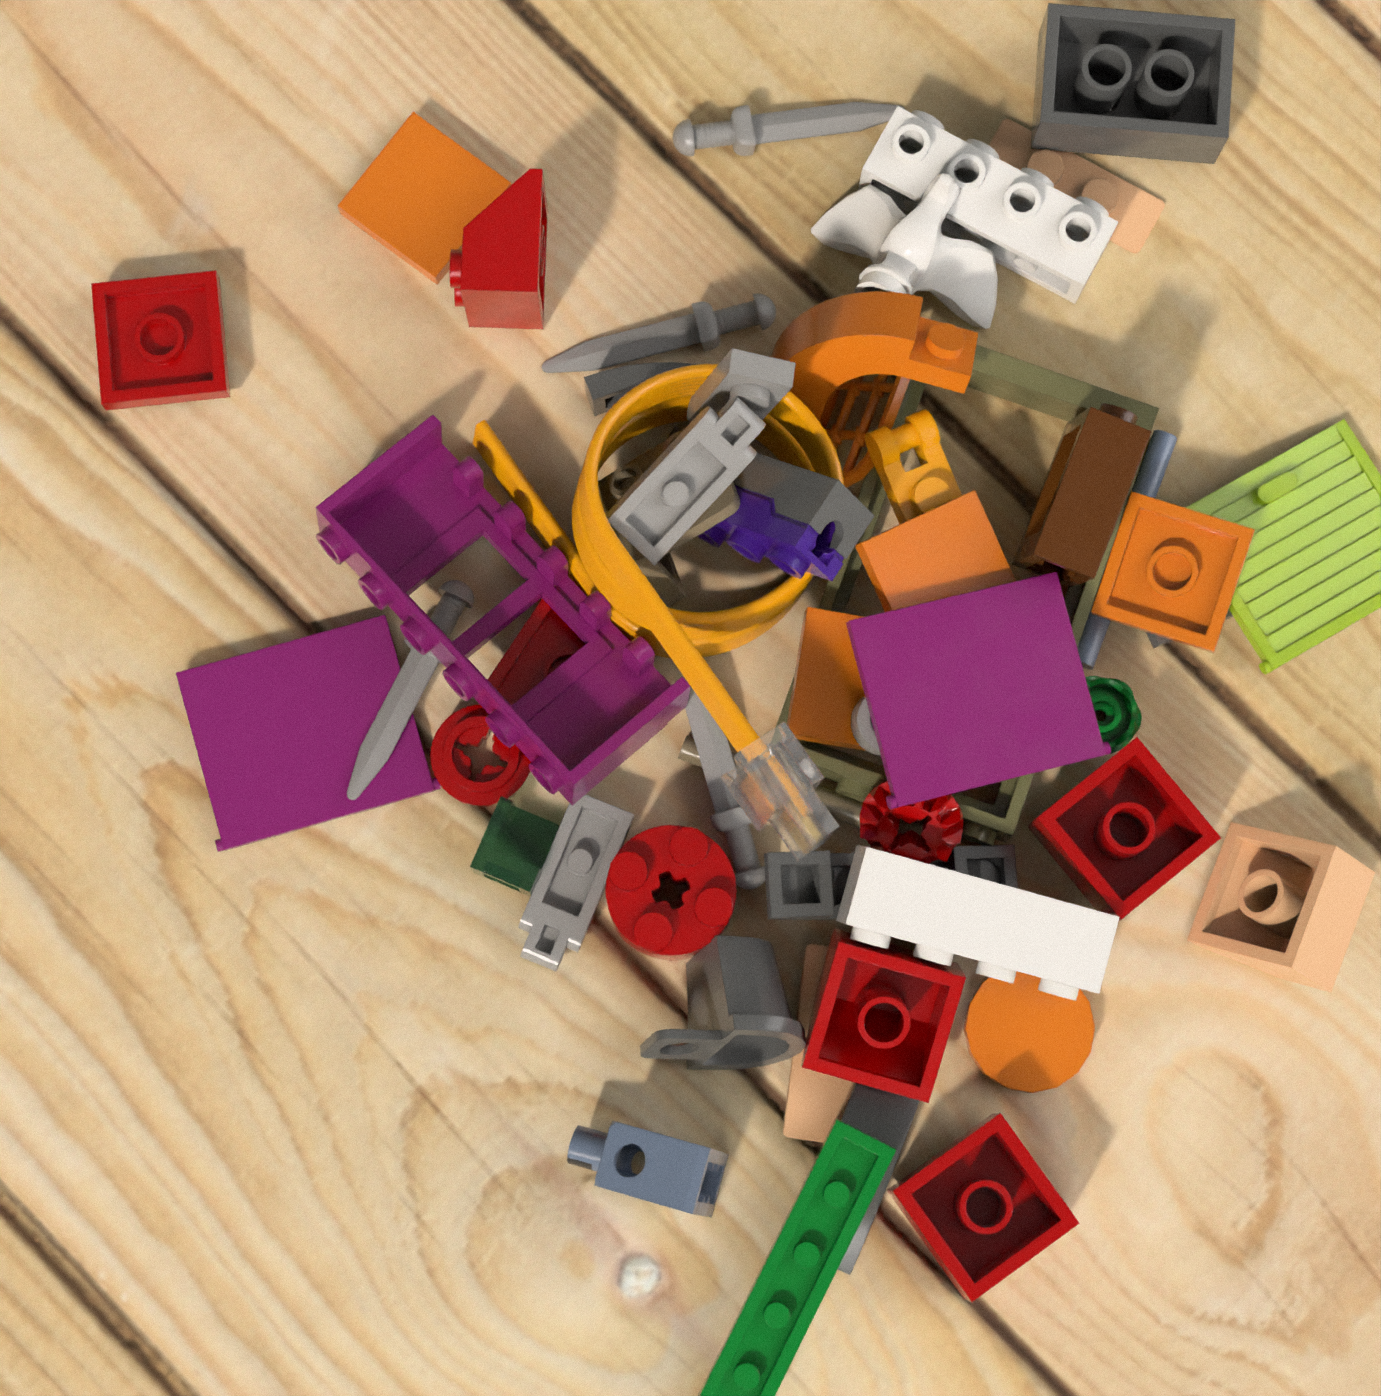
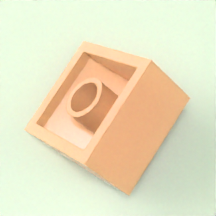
[1187,822,1375,992]

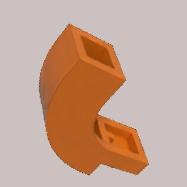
[770,291,978,422]

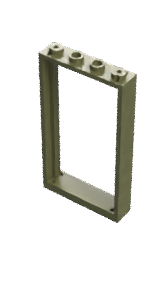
[768,345,1159,847]

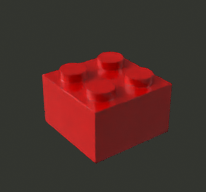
[1027,737,1221,921]
[887,1113,1080,1302]

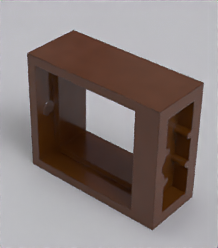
[1012,403,1152,588]

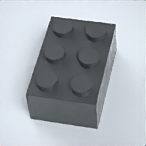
[1031,3,1236,164]

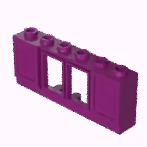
[315,415,691,806]

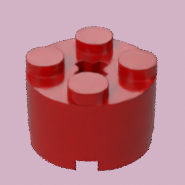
[605,825,737,961]

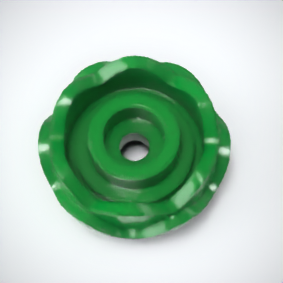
[1085,676,1142,754]

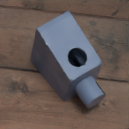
[567,1121,729,1218]

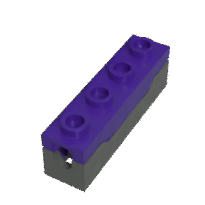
[667,426,875,581]

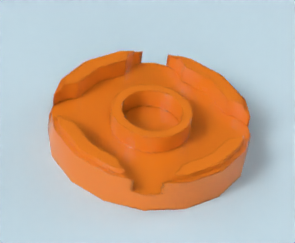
[963,971,1095,1093]

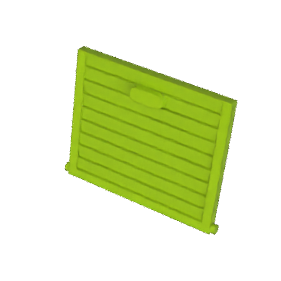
[1186,419,1381,675]

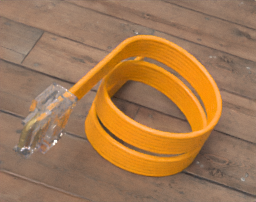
[472,364,844,861]

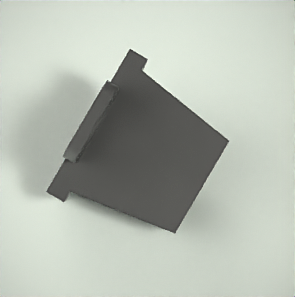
[640,935,806,1070]

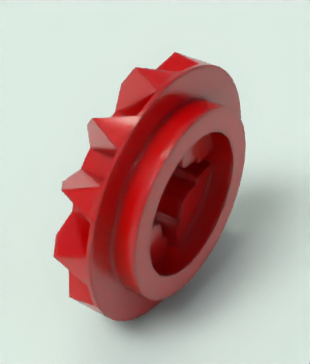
[430,704,531,807]
[860,781,963,864]

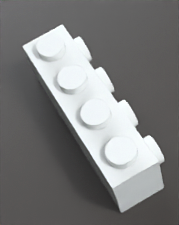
[858,106,1118,304]
[836,845,1120,1001]

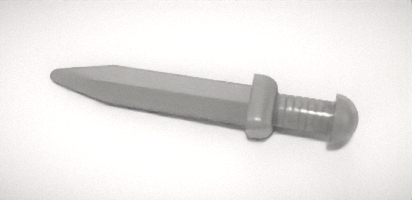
[673,102,905,156]
[542,294,776,373]
[347,580,474,800]
[681,673,765,890]

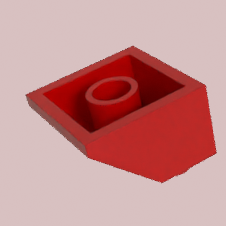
[449,168,548,330]
[801,928,966,1103]

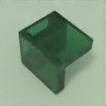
[470,796,560,897]

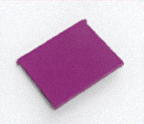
[846,572,1111,809]
[176,615,441,852]

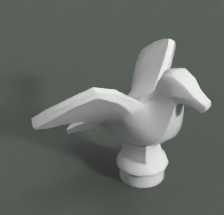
[811,173,998,329]

